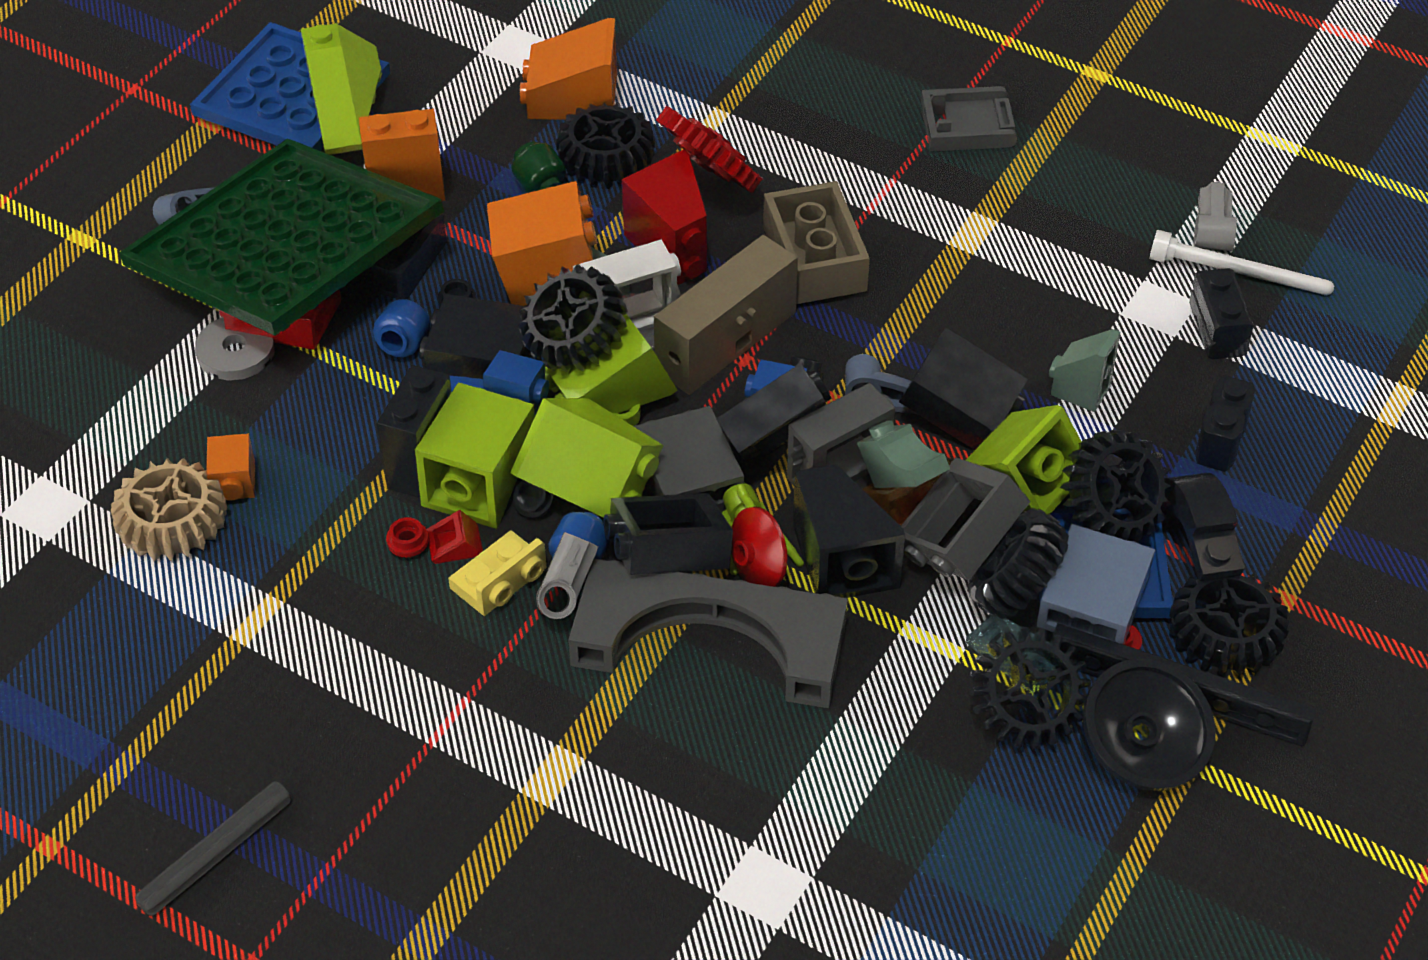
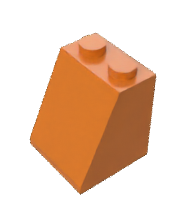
[520,18,617,120]
[359,109,445,201]
[487,181,597,306]

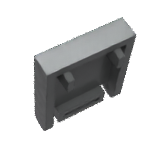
[921,86,1017,151]

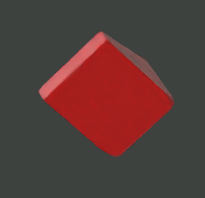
[427,510,483,564]

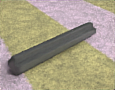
[135,781,291,916]

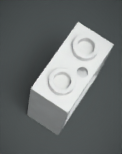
[573,239,681,331]

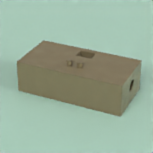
[654,235,798,395]

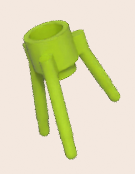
[722,484,804,575]

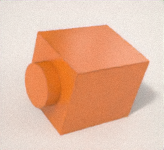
[206,433,255,500]

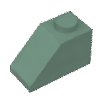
[1049,329,1121,412]

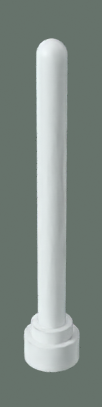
[1149,230,1334,295]

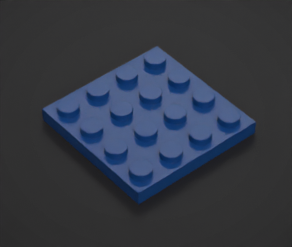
[190,22,391,151]

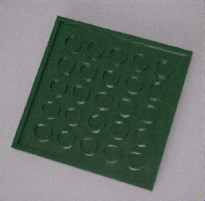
[119,138,445,336]

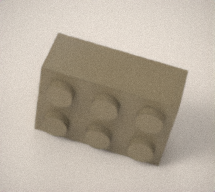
[763,181,870,304]

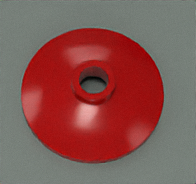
[731,507,787,587]

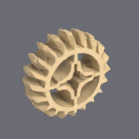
[111,458,227,561]

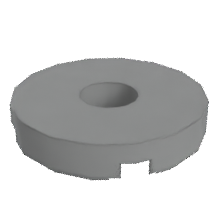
[195,318,275,380]

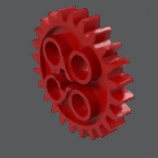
[656,106,763,193]

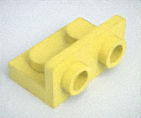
[448,530,547,616]

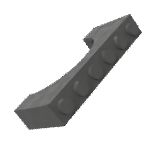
[568,559,848,708]

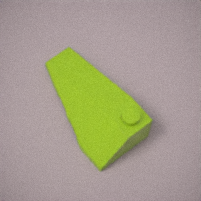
[301,23,382,155]

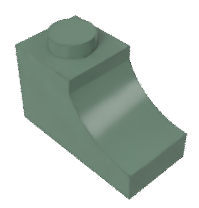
[857,420,950,488]

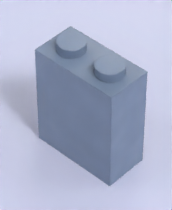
[1037,524,1155,645]

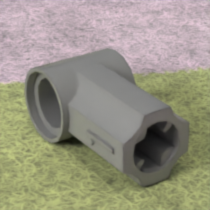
[1193,182,1237,251]
[536,532,599,619]

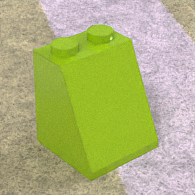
[545,314,678,414]
[415,382,535,529]
[510,398,664,518]
[965,405,1081,515]

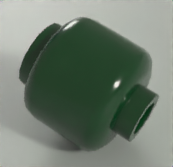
[511,141,566,193]

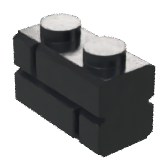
[1189,268,1254,359]

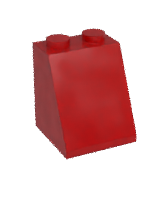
[622,149,707,285]

